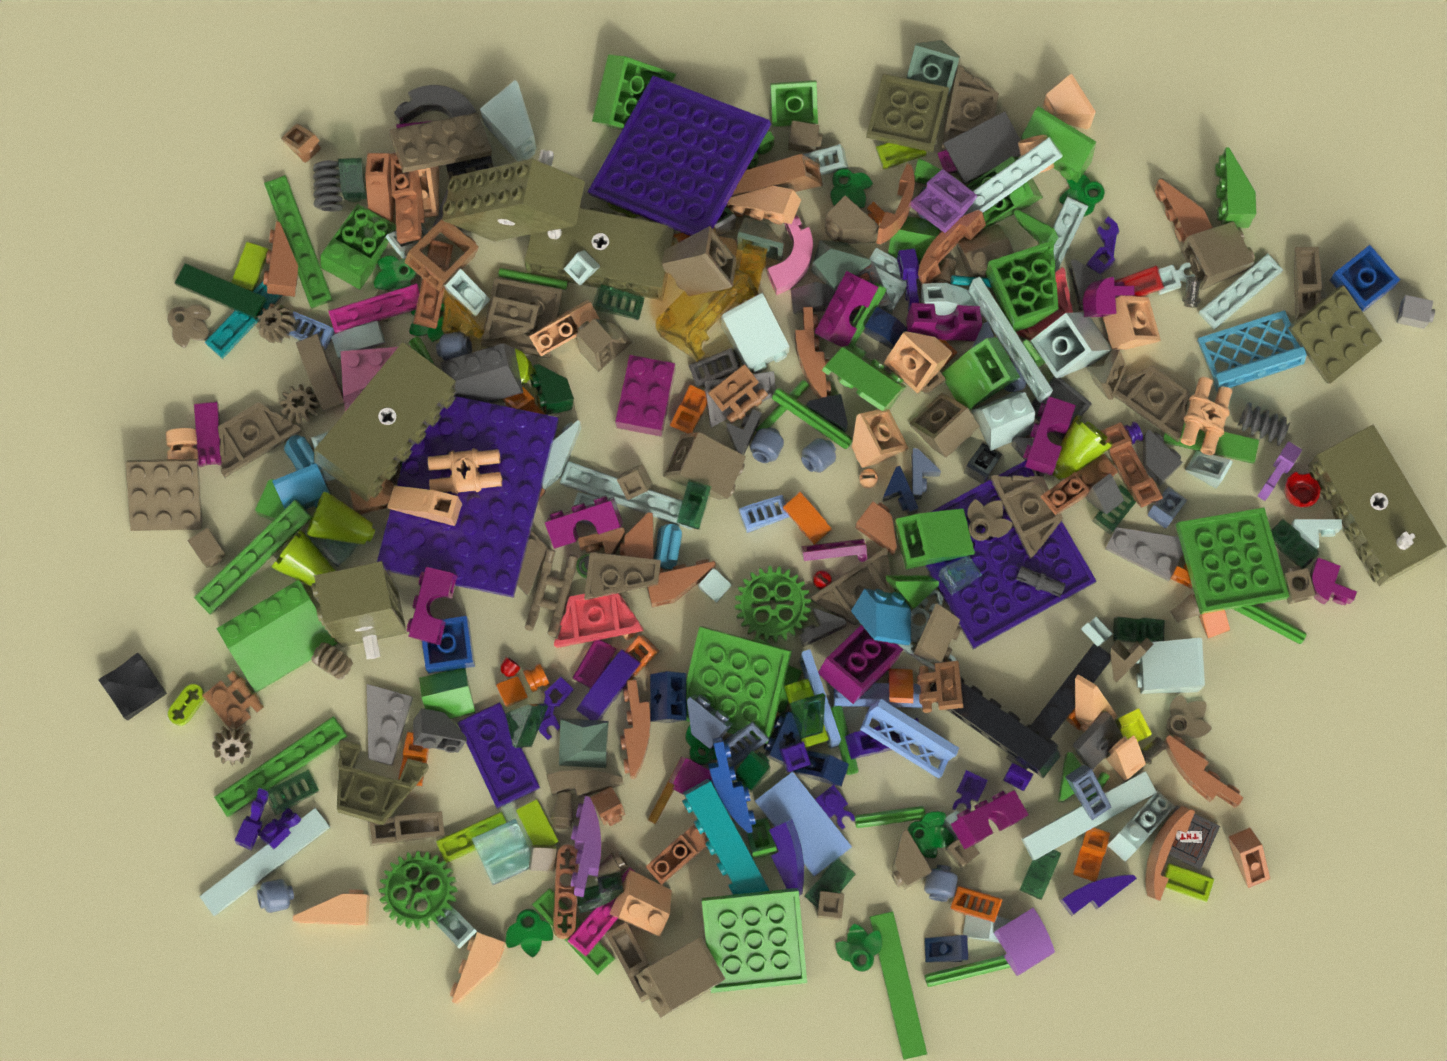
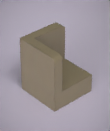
[617,464,653,501]
[946,839,980,869]
[817,891,844,921]

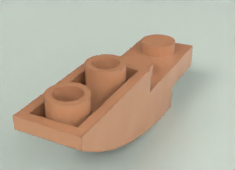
[390,153,425,244]
[795,307,831,399]
[1041,454,1118,515]
[620,680,651,779]
[1163,735,1244,808]
[646,817,734,885]

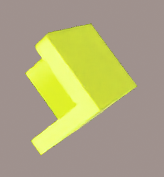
[1115,708,1152,742]

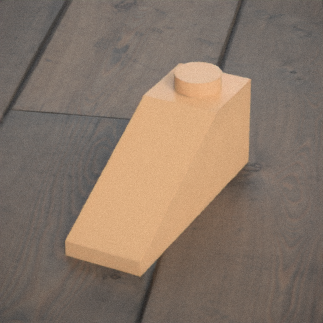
[418,166,439,218]
[1075,675,1117,732]
[293,890,370,925]

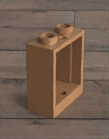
[405,219,479,292]

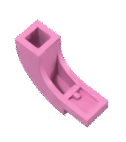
[767,216,813,295]

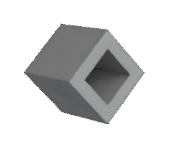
[1397,295,1435,329]

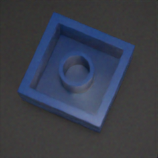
[1329,245,1400,312]
[422,616,475,674]

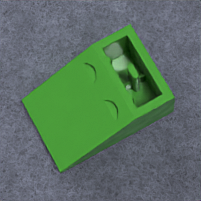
[1215,147,1256,228]
[966,156,1043,230]
[321,204,396,290]
[942,337,1020,411]
[895,509,975,570]

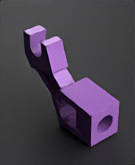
[1257,441,1302,501]

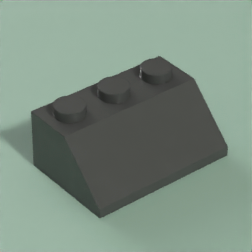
[441,343,523,403]

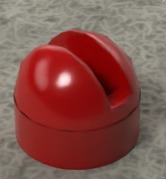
[813,570,832,590]
[500,656,521,677]

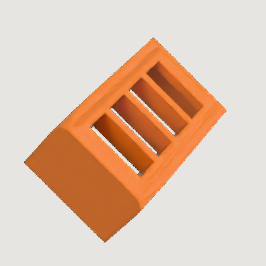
[625,635,659,685]
[950,886,1002,923]

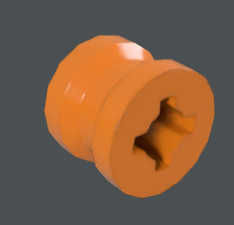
[523,663,550,693]

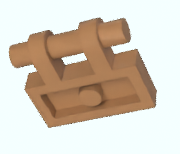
[708,364,768,424]
[917,661,963,713]
[202,670,264,730]

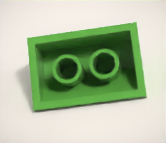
[1021,106,1096,183]

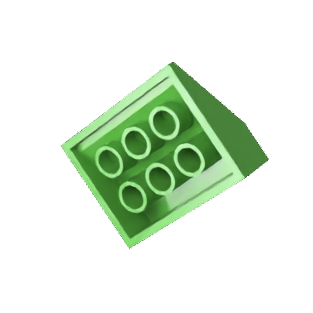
[216,580,338,693]

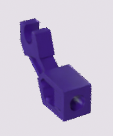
[1086,216,1119,275]
[897,249,919,312]
[538,677,574,741]
[234,788,269,851]

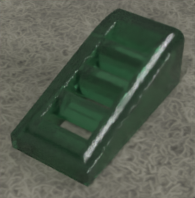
[593,284,645,320]
[1092,484,1136,535]
[266,770,319,816]

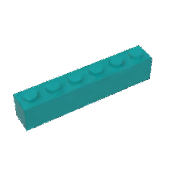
[682,779,770,895]

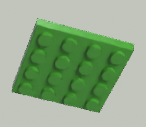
[1176,507,1290,614]
[686,626,792,744]
[701,888,807,993]

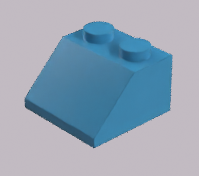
[273,463,331,511]
[851,589,911,646]

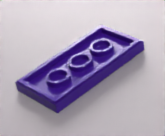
[457,702,540,809]

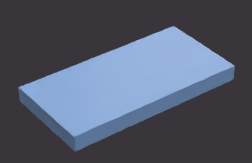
[799,649,841,749]
[755,771,852,877]

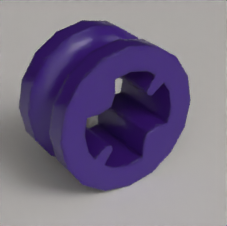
[1124,421,1143,445]

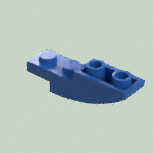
[708,737,756,833]

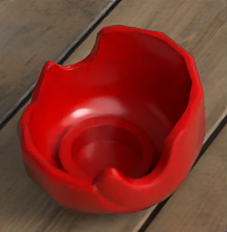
[1284,471,1321,508]

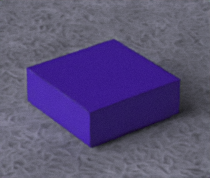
[779,742,811,772]
[1003,763,1033,791]

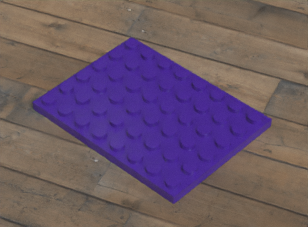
[377,396,559,598]

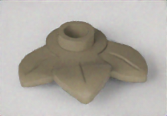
[167,305,211,348]
[967,499,1013,541]
[1167,695,1212,738]

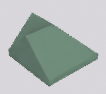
[906,40,960,97]
[737,217,784,261]
[811,240,871,291]
[559,718,609,768]

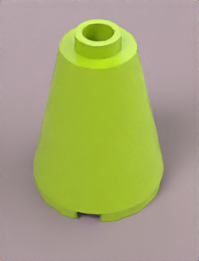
[1052,415,1113,481]
[307,492,375,545]
[271,530,336,587]

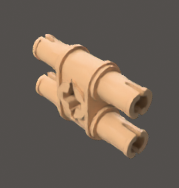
[1181,377,1233,455]
[428,448,502,495]

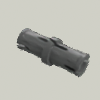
[1016,566,1066,597]

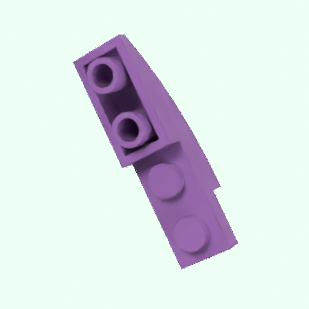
[571,796,601,897]

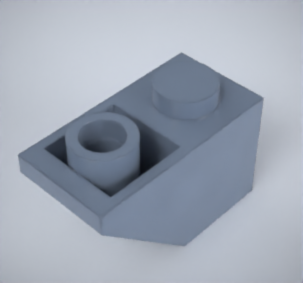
[687,694,732,749]

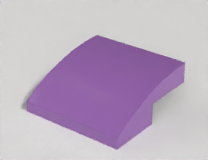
[911,169,977,233]
[994,907,1055,976]

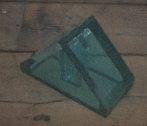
[938,556,982,595]

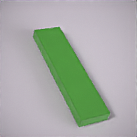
[1163,423,1259,464]
[532,888,615,975]

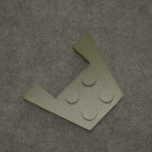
[337,740,429,825]

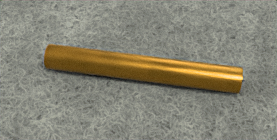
[648,757,681,825]

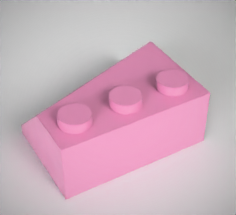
[341,346,411,411]

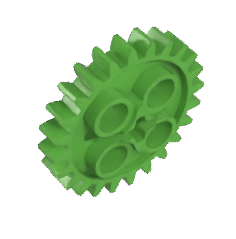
[735,566,811,643]
[379,851,458,930]

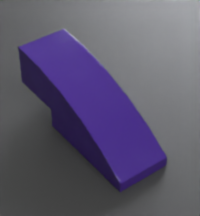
[576,649,641,721]
[845,718,919,760]
[769,819,804,896]
[1060,875,1137,916]

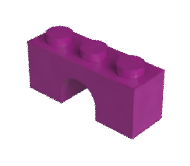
[814,271,879,347]
[906,303,982,341]
[1023,396,1076,476]
[544,495,623,549]
[407,567,458,645]
[950,790,1029,850]

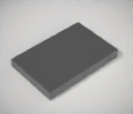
[944,112,1021,184]

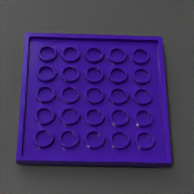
[587,76,771,236]
[925,460,1097,650]

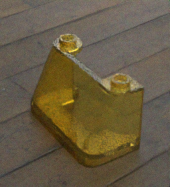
[656,268,759,362]

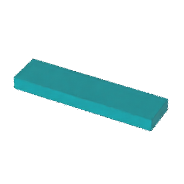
[204,281,283,359]

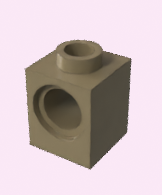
[788,121,823,153]
[187,528,226,568]
[1284,566,1315,605]

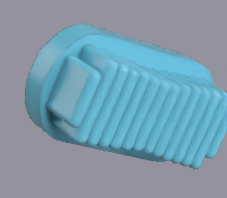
[284,435,321,470]
[654,524,682,569]

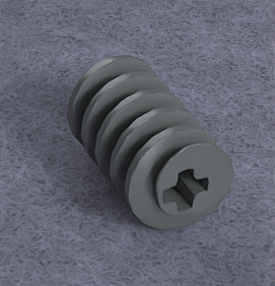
[313,160,343,212]
[1237,402,1290,446]

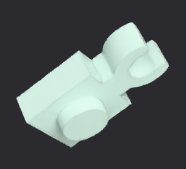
[1157,263,1195,295]

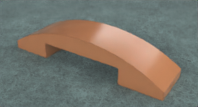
[876,164,915,244]
[918,210,986,285]
[1101,422,1163,508]
[1145,806,1195,901]

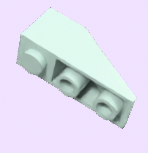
[920,283,984,317]
[542,420,581,490]
[1107,790,1175,862]

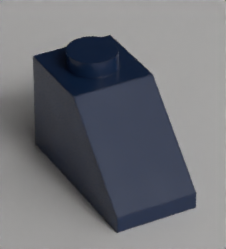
[864,307,907,349]
[791,750,849,787]

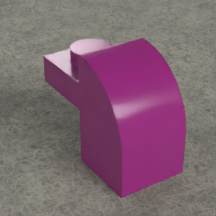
[1083,277,1135,317]
[1310,558,1357,605]

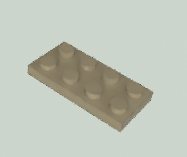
[389,113,492,173]

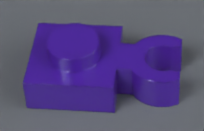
[952,770,988,811]
[815,785,855,830]
[258,808,301,849]

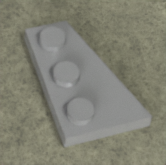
[1105,527,1183,581]
[367,684,413,766]

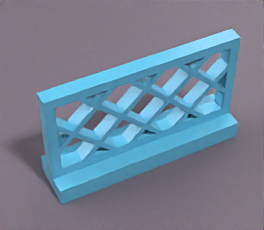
[1197,310,1307,392]

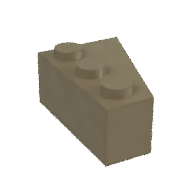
[577,319,633,372]

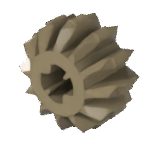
[256,304,297,344]
[280,384,320,424]
[311,642,353,679]
[212,724,253,766]

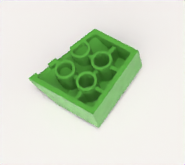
[592,54,676,130]
[986,240,1058,332]
[822,344,906,411]

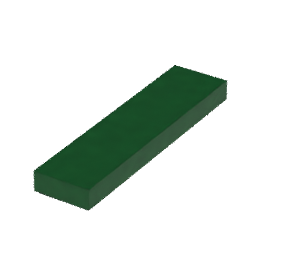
[174,263,267,320]

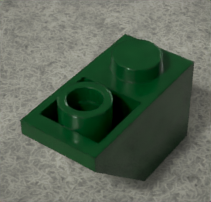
[530,364,574,415]
[735,750,771,793]

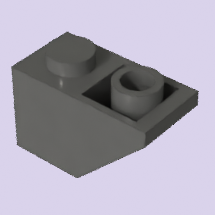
[1143,430,1183,486]
[413,708,467,753]

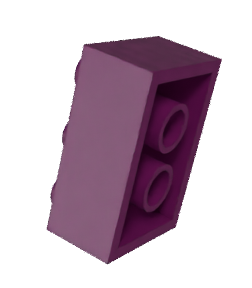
[615,355,676,437]
[818,625,904,704]

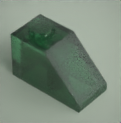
[338,158,367,202]

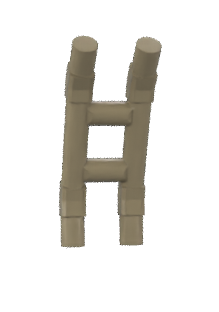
[525,549,578,637]

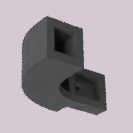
[394,85,477,124]

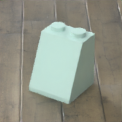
[480,80,536,162]
[721,293,789,374]
[1031,312,1112,378]
[971,392,1035,451]
[1136,638,1205,694]

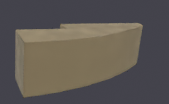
[1294,247,1322,321]
[296,333,344,411]
[546,770,624,798]
[368,811,445,846]
[606,922,650,1002]

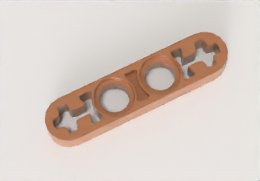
[553,845,578,939]

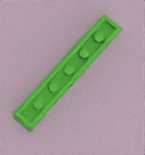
[264,175,333,309]
[194,500,312,615]
[214,716,348,817]
[869,911,927,1060]

